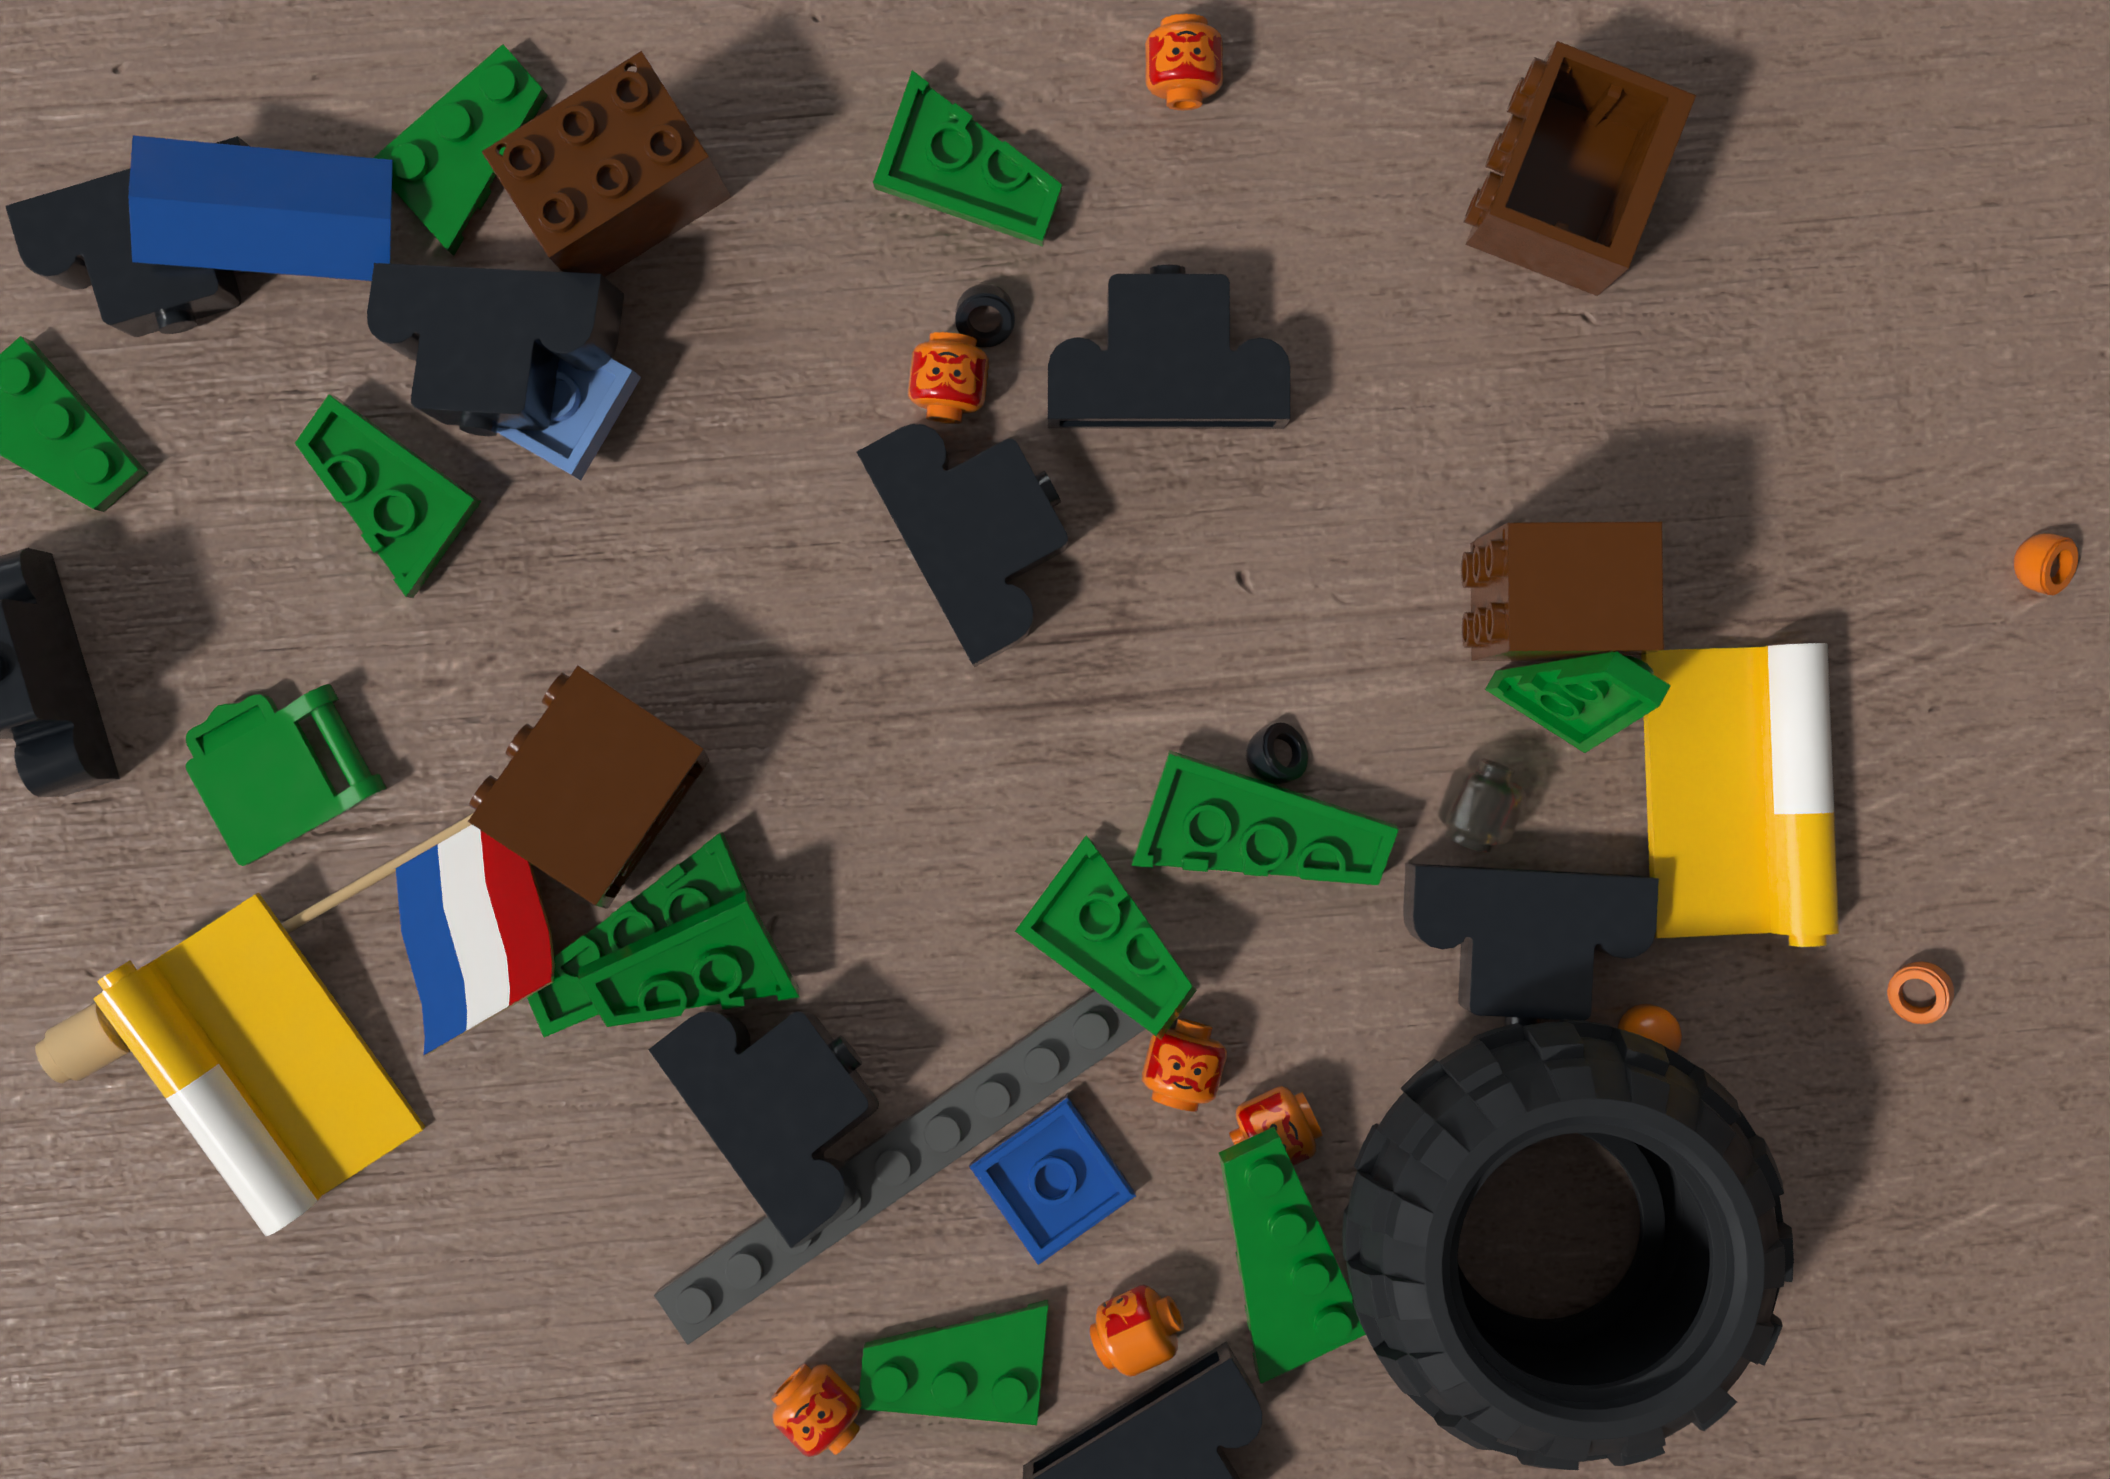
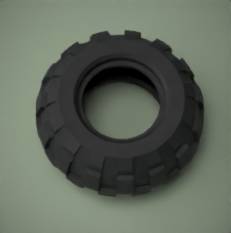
[1342,1019,1794,1470]

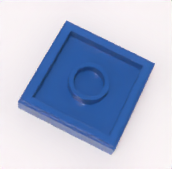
[969,1095,1136,1265]

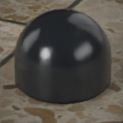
[955,284,1015,347]
[1246,722,1308,785]

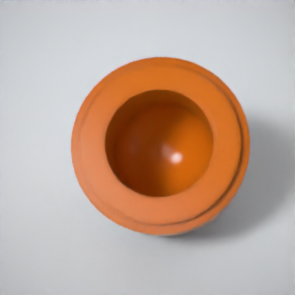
[2014,533,2078,595]
[1887,962,1954,1024]
[1618,1004,1682,1053]

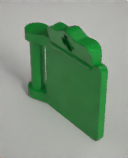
[185,684,388,866]

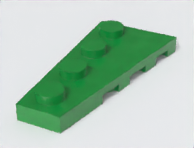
[1131,750,1399,885]
[527,832,754,1037]
[1219,1127,1366,1384]

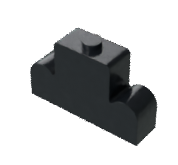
[5,136,251,337]
[367,263,624,436]
[1048,265,1290,429]
[856,424,1068,668]
[0,548,120,797]
[1403,863,1659,1026]
[648,1011,879,1248]
[1023,1342,1262,1479]

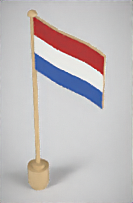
[35,814,555,1083]

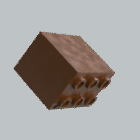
[1463,41,1696,296]
[482,51,731,277]
[1461,522,1664,661]
[468,665,710,909]

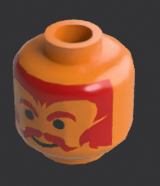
[1145,14,1223,111]
[908,332,989,424]
[1142,1018,1227,1112]
[1229,1086,1323,1166]
[1090,1285,1184,1377]
[771,1363,861,1457]

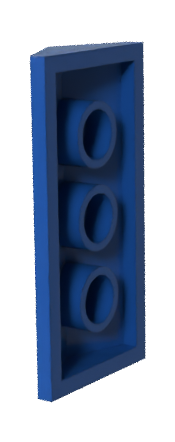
[128,135,393,281]

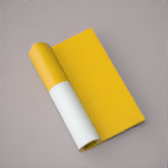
[1641,643,1839,947]
[93,892,425,1236]

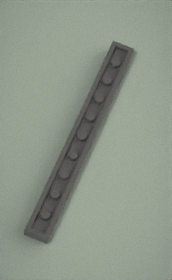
[654,990,1145,1345]

